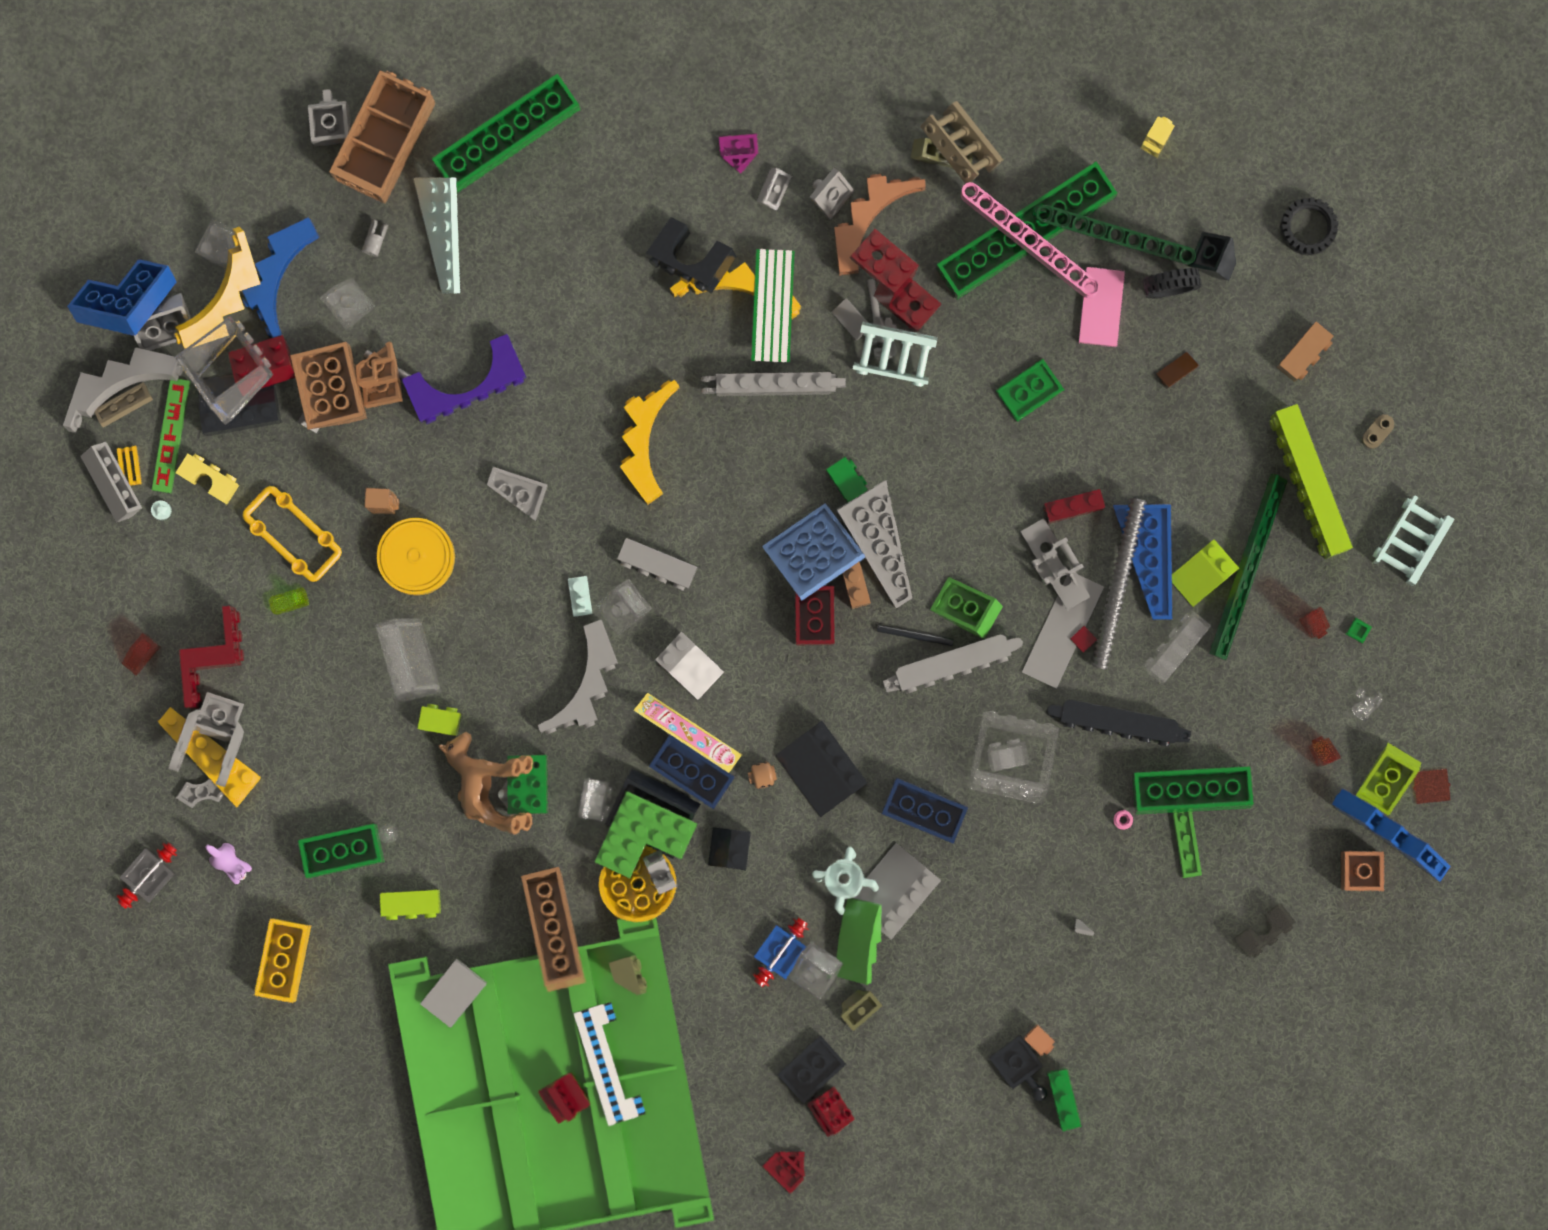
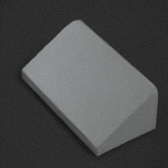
[757,168,792,210]
[832,298,868,341]

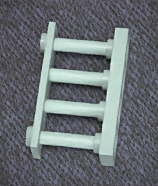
[853,322,937,386]
[1373,496,1455,586]

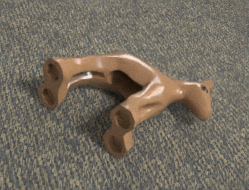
[439,732,533,834]

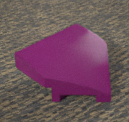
[719,134,758,173]

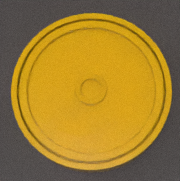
[377,518,455,596]

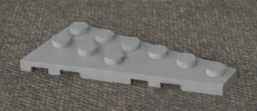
[837,480,912,608]

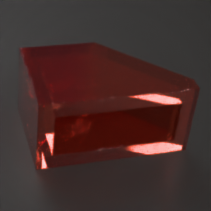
[1299,606,1330,639]
[122,633,161,676]
[1308,736,1341,767]

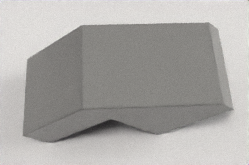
[643,850,677,894]

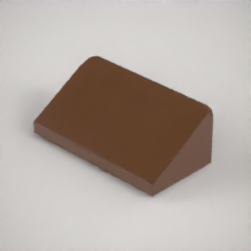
[1156,352,1199,389]

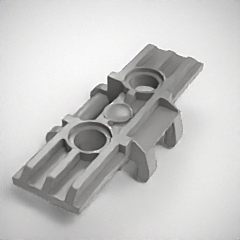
[1021,518,1090,611]

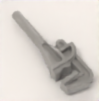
[867,279,897,359]

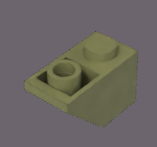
[609,955,647,995]

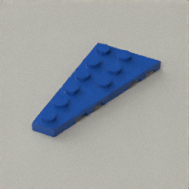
[1113,504,1172,620]

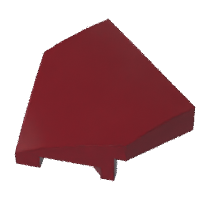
[762,1151,805,1194]

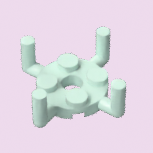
[812,847,879,915]

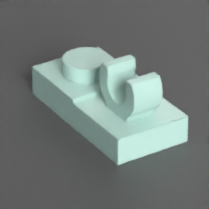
[568,576,593,617]

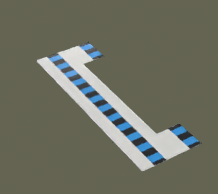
[574,1002,646,1126]

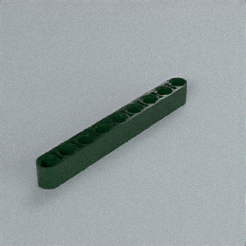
[1032,204,1196,264]

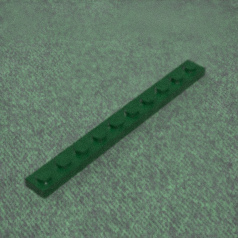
[1209,474,1288,660]

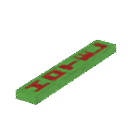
[152,379,190,494]

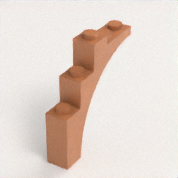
[834,174,926,275]

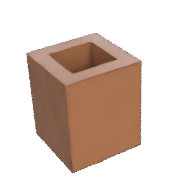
[1023,1024,1055,1056]

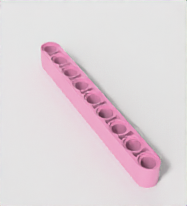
[961,182,1099,299]

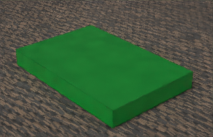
[996,359,1065,422]

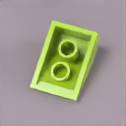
[1172,539,1239,607]
[1355,743,1421,816]

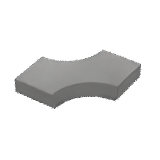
[176,779,224,808]

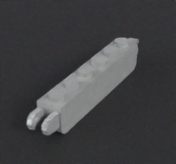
[701,372,846,396]
[883,634,1023,694]

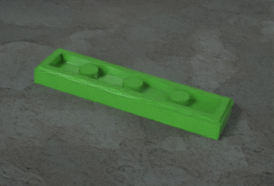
[1172,812,1202,878]

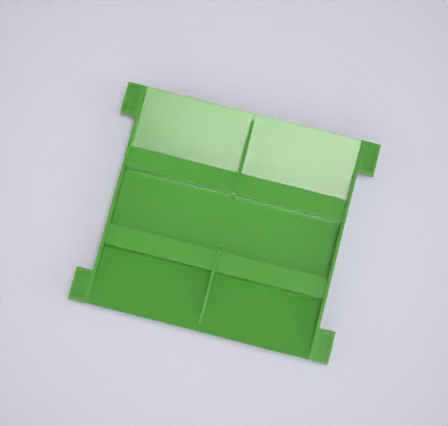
[388,914,714,1230]

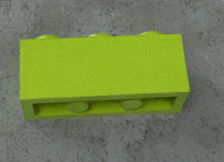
[380,890,441,920]

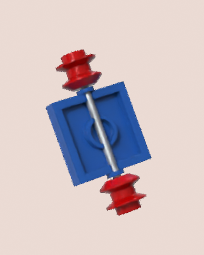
[753,918,809,987]

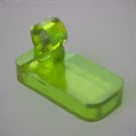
[269,588,309,615]

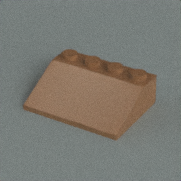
[290,342,367,430]

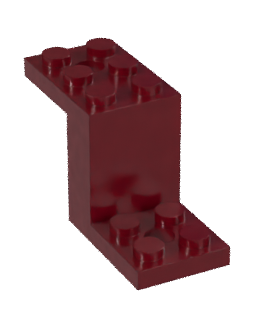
[850,229,941,333]
[179,606,244,709]

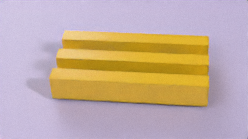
[117,446,142,486]

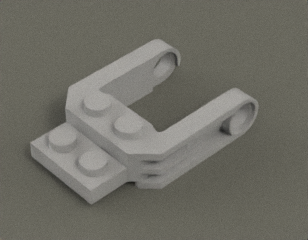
[169,692,244,787]

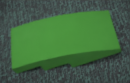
[836,897,881,985]

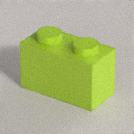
[418,704,461,736]

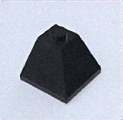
[1188,232,1236,281]

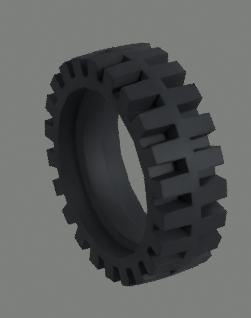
[1280,197,1338,255]
[1143,268,1202,299]

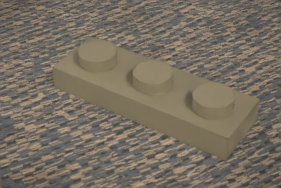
[95,382,153,427]

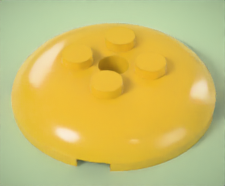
[599,846,676,922]

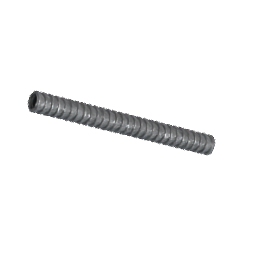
[1091,498,1147,669]

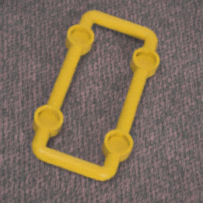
[242,486,342,582]

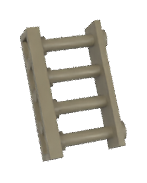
[920,101,1003,184]

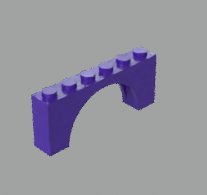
[402,334,527,424]

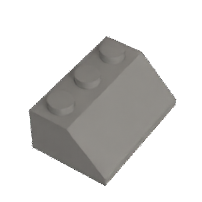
[134,293,191,351]

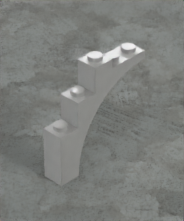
[538,620,618,735]

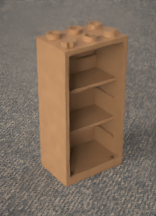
[329,70,435,204]

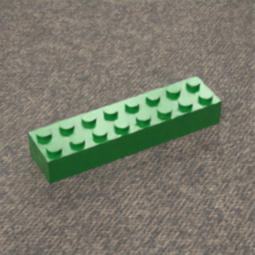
[432,73,581,193]

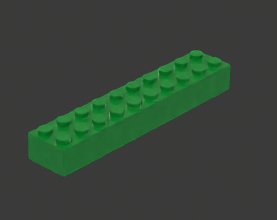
[936,161,1117,300]

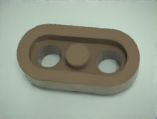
[1362,415,1394,449]

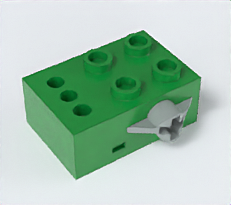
[498,755,548,814]

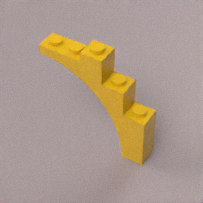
[620,380,679,505]

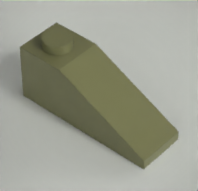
[911,138,973,168]

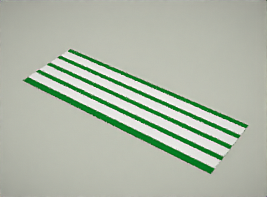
[751,249,795,362]

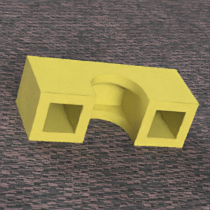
[1141,116,1175,158]
[176,454,239,504]

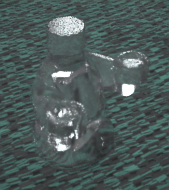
[1352,688,1382,721]

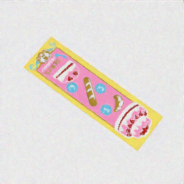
[634,693,742,773]

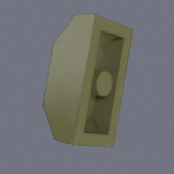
[841,990,882,1031]

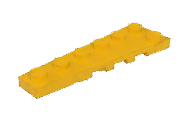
[158,707,261,808]

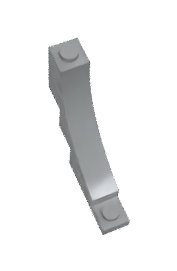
[63,347,183,433]

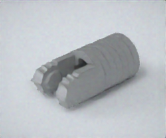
[362,219,388,257]

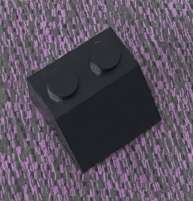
[708,827,751,870]

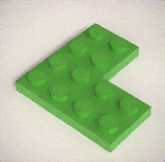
[595,791,698,878]

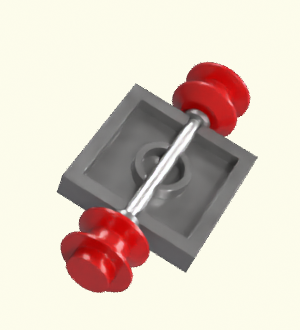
[117,842,178,909]

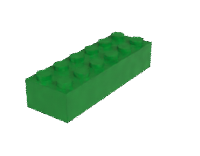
[1132,766,1254,815]

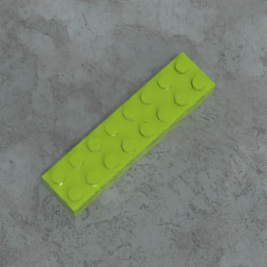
[1269,404,1353,559]

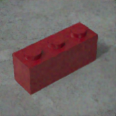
[1043,489,1105,524]

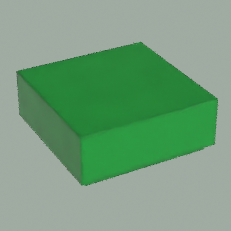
[1346,617,1372,644]

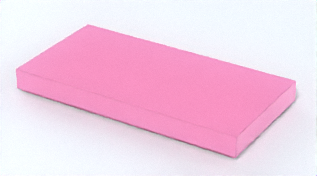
[1079,267,1125,347]

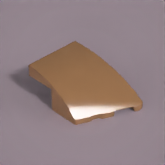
[356,342,402,408]

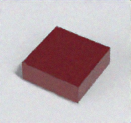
[1070,626,1097,653]

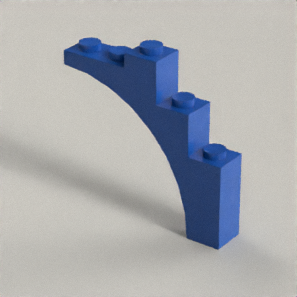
[242,217,319,338]

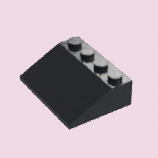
[197,374,282,436]
[776,721,867,817]
[605,769,701,859]

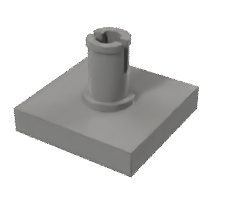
[810,168,854,220]

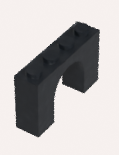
[646,217,736,294]

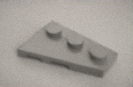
[487,467,548,521]

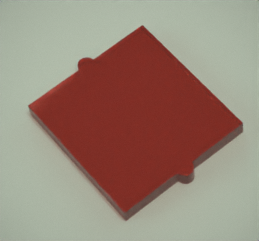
[1413,769,1451,804]

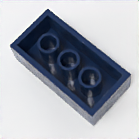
[649,735,735,809]
[881,778,968,844]

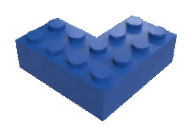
[67,259,177,336]

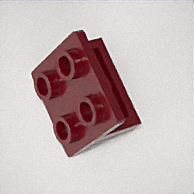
[538,1072,590,1124]
[807,1087,854,1137]

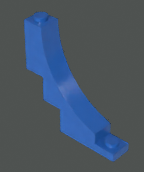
[1332,789,1451,882]

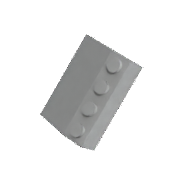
[852,843,941,940]

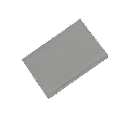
[420,959,487,1028]

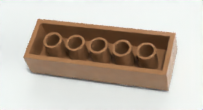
[521,867,586,992]

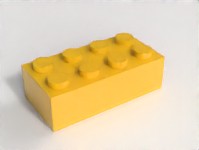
[254,918,311,1003]

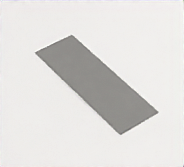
[1022,574,1104,689]

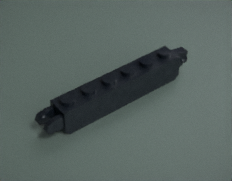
[1046,699,1191,747]

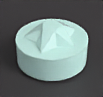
[151,500,171,520]

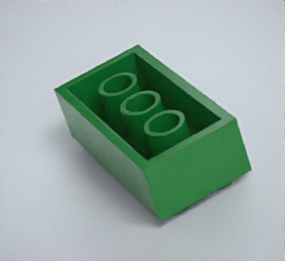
[298,824,385,879]

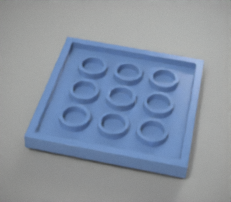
[762,504,865,600]

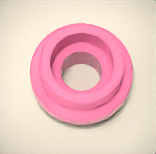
[1113,810,1133,829]

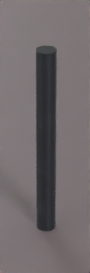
[877,624,954,646]

